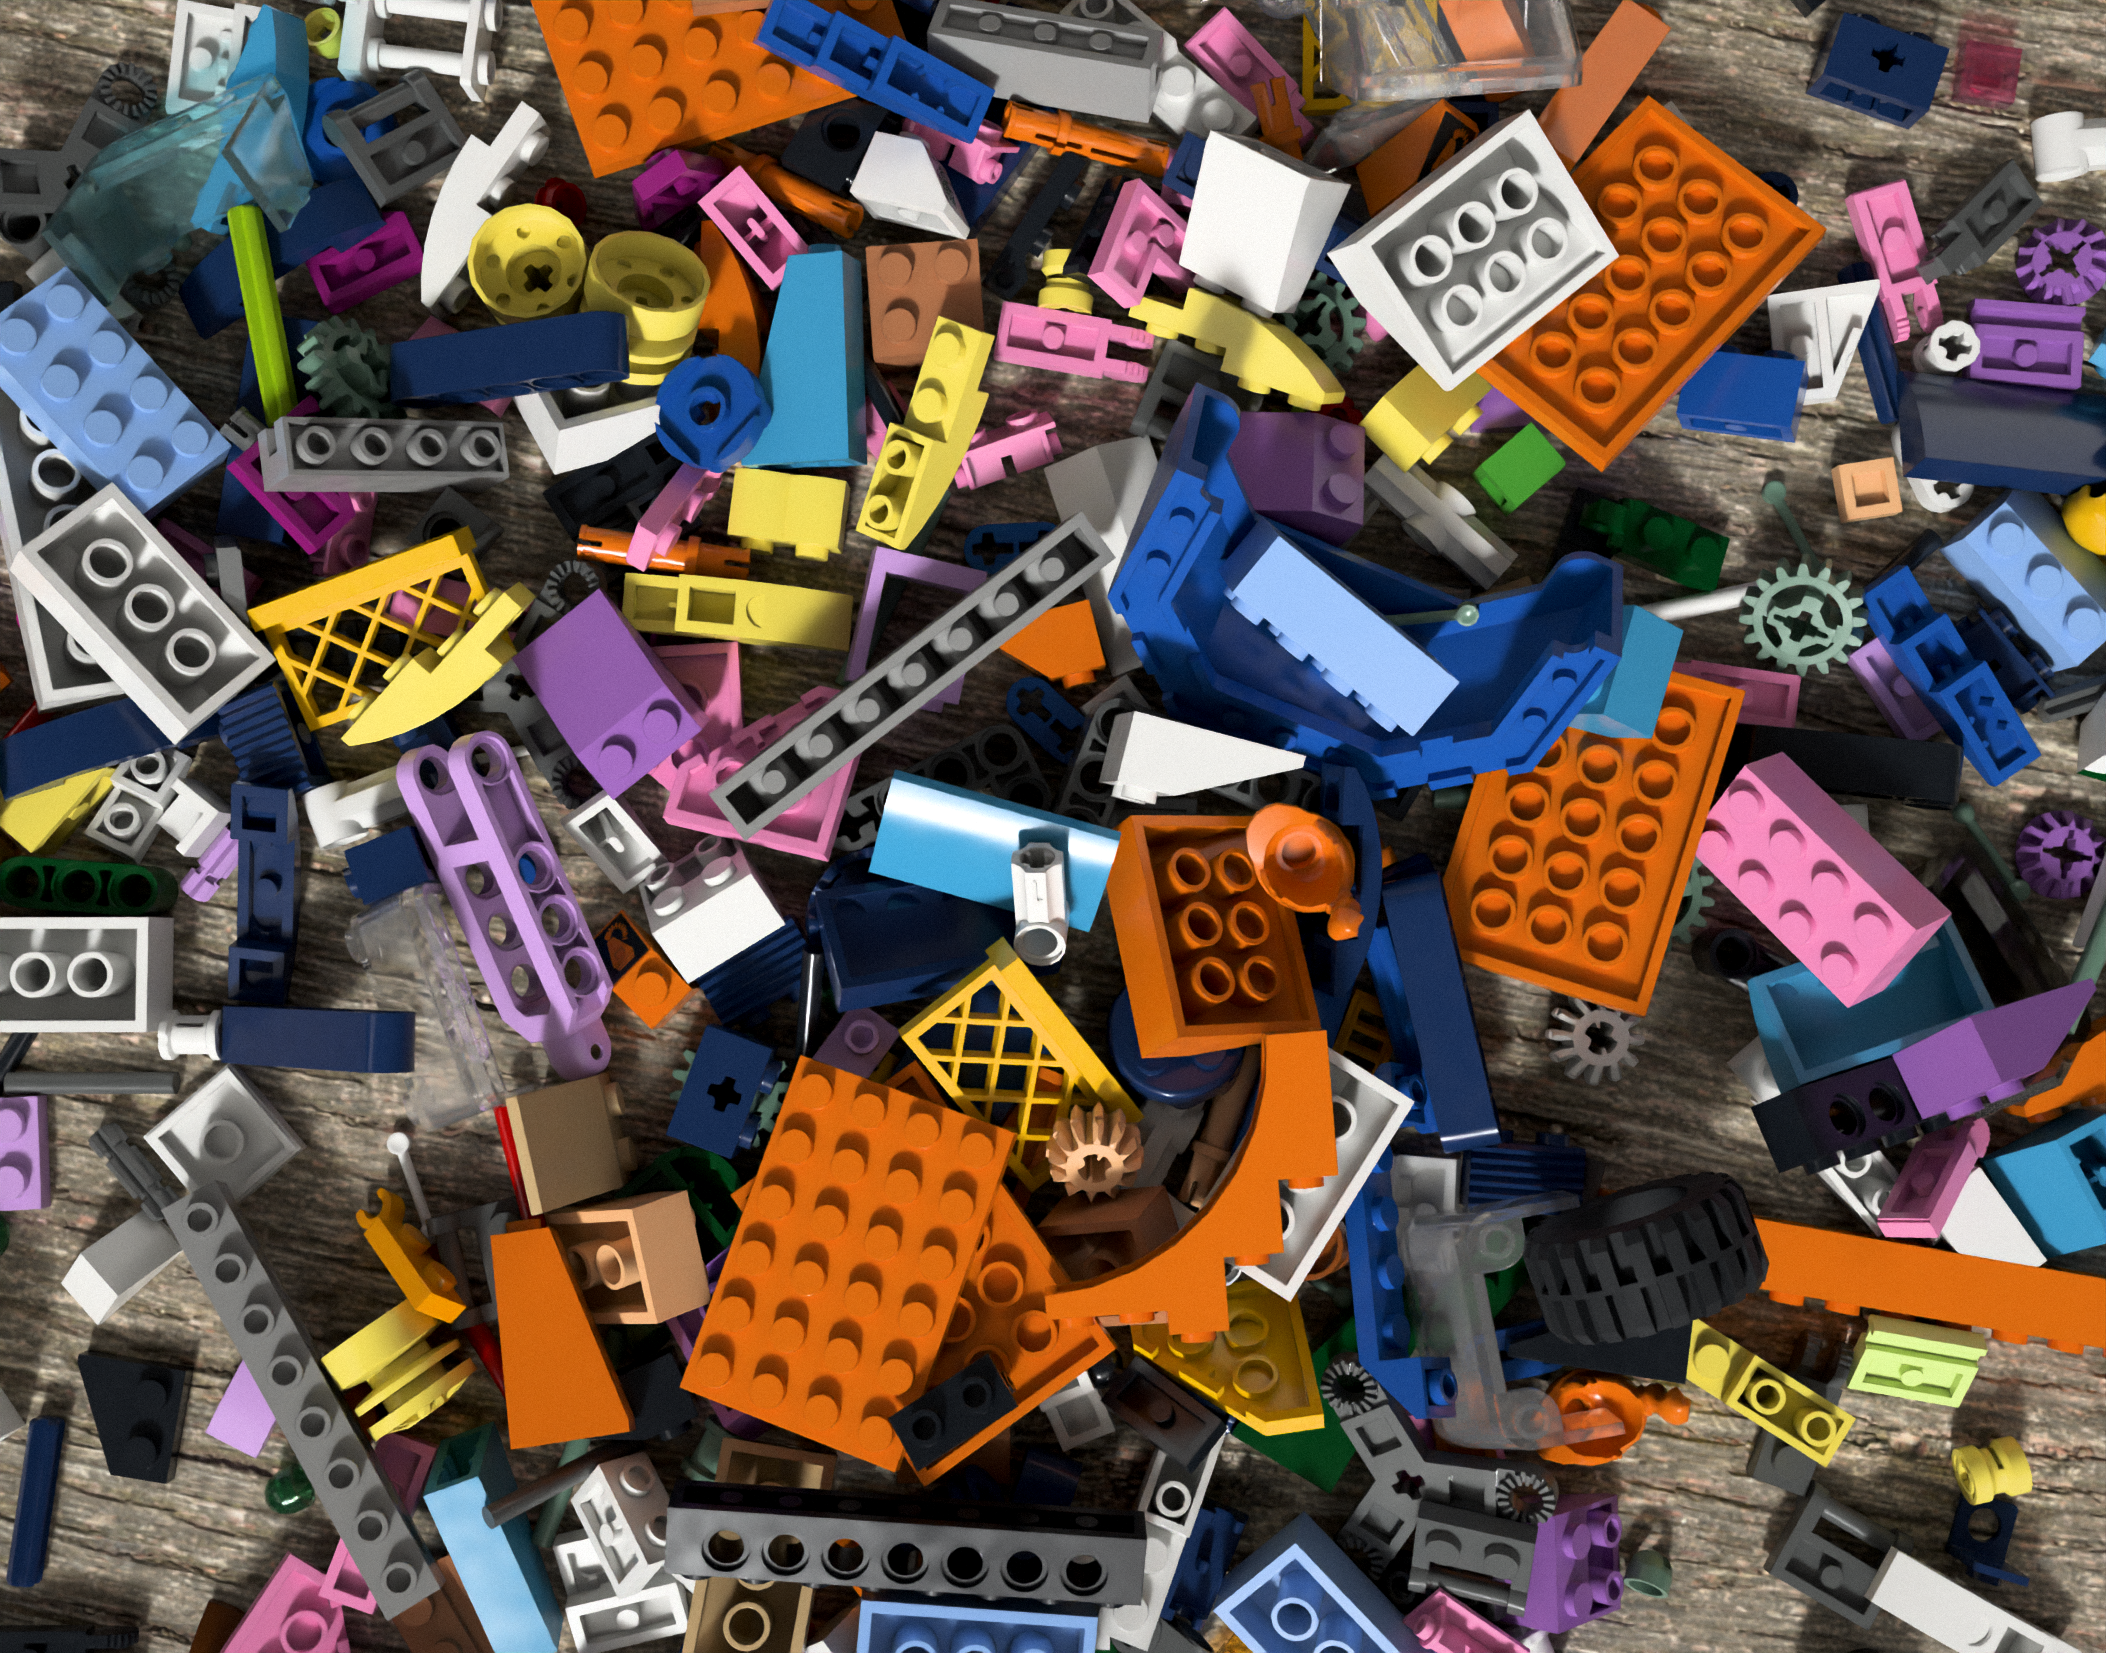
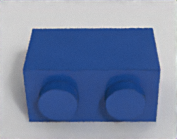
[1676,344,1809,443]

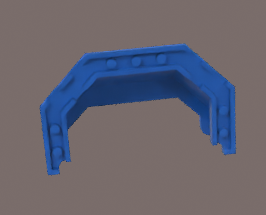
[1107,382,1623,801]

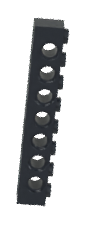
[664,1479,1147,1609]

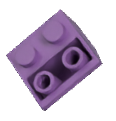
[1500,1493,1624,1634]

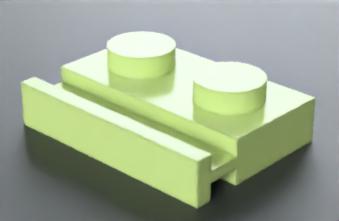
[1846,1314,1988,1408]

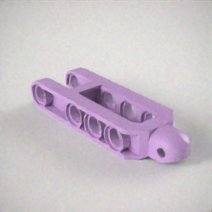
[396,730,613,1082]

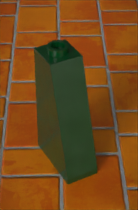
[1230,1282,1434,1494]

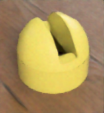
[304,7,344,59]

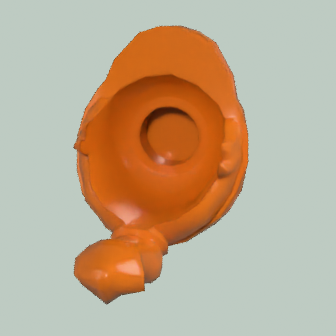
[1245,802,1364,940]
[1528,1368,1692,1466]

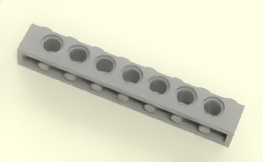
[707,511,1116,841]
[161,1180,446,1621]

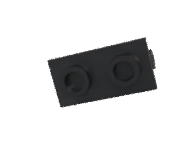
[888,1353,1019,1471]

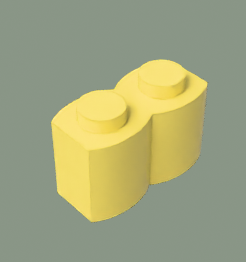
[727,468,851,562]

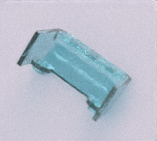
[41,73,314,308]

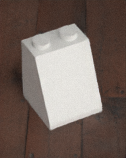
[1179,130,1351,319]

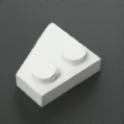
[1767,279,1880,405]

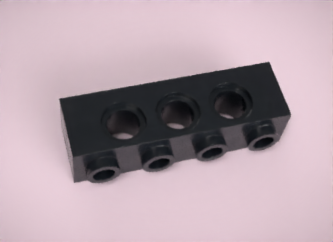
[781,0,932,200]
[1751,1057,1957,1176]

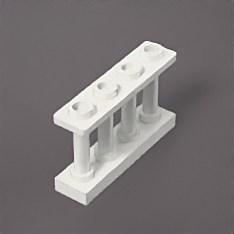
[337,0,503,102]

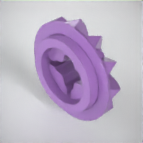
[2015,217,2106,306]
[2015,810,2106,899]

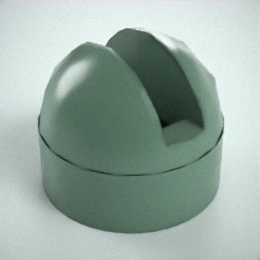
[1623,1549,1673,1598]

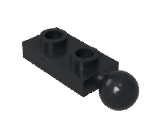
[1088,1349,1228,1475]

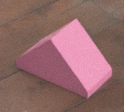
[697,165,808,291]

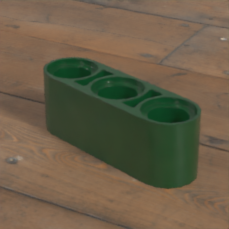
[0,856,179,916]

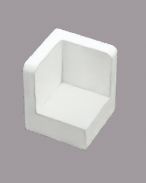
[156,777,231,858]

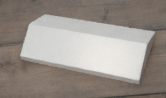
[1044,434,1158,678]

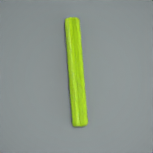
[227,204,298,428]

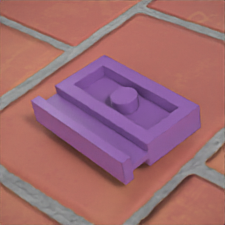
[1962,298,2086,391]

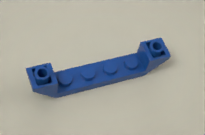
[1345,1062,1458,1419]

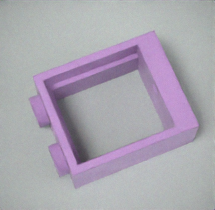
[844,546,987,713]

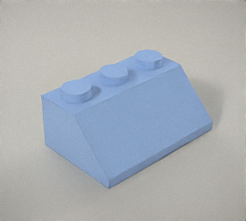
[1938,489,2106,672]

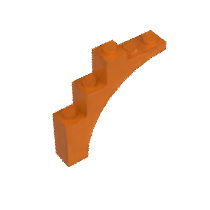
[1045,1028,1338,1343]

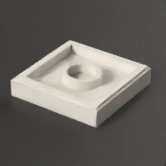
[143,1063,307,1205]

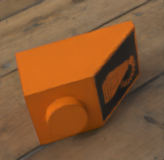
[1356,98,1479,218]
[995,599,1106,690]
[593,909,701,1030]

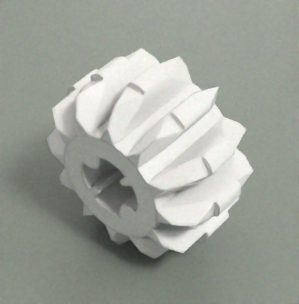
[1545,996,1645,1085]

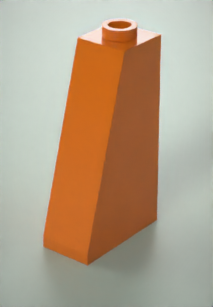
[1536,0,1671,174]
[490,1219,636,1450]

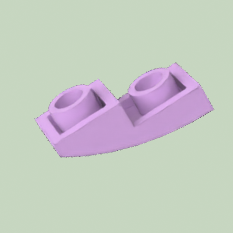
[205,1360,277,1459]

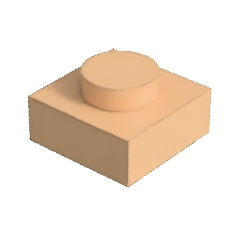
[1831,457,1903,524]

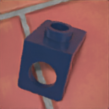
[1945,1492,2030,1587]

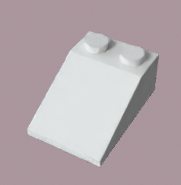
[512,352,695,475]
[1099,711,1306,805]

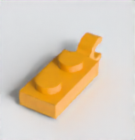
[356,1187,466,1324]

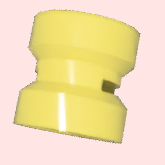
[1037,249,1094,316]
[1951,1436,2033,1506]

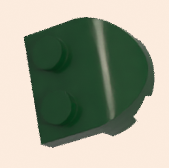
[614,1145,746,1265]

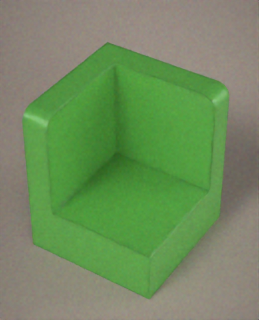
[1470,422,1566,517]

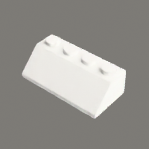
[9,482,276,745]
[1197,1047,1415,1302]

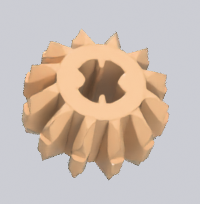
[1046,1101,1144,1203]

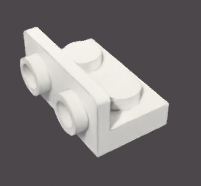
[571,1452,670,1600]

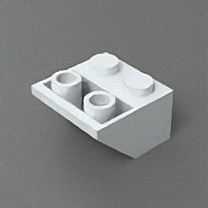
[638,834,785,983]

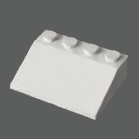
[1327,109,1619,392]

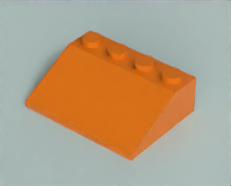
[1106,815,1321,1059]

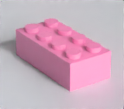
[1696,752,1952,1008]

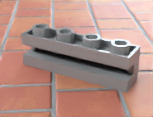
[927,0,1163,123]
[257,416,510,493]

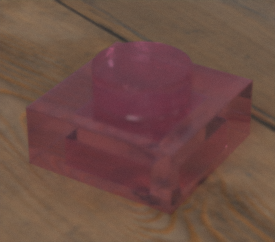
[1951,40,2022,110]

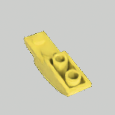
[1128,288,1345,411]
[856,316,995,550]
[622,573,854,652]
[341,581,536,746]
[1686,1319,1856,1468]

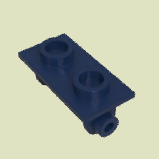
[1953,602,2056,715]

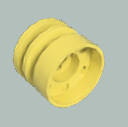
[467,203,591,326]
[578,230,711,385]
[319,1299,478,1442]

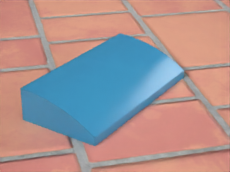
[868,769,1121,932]
[1747,915,1995,1094]

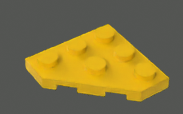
[1130,1279,1324,1436]

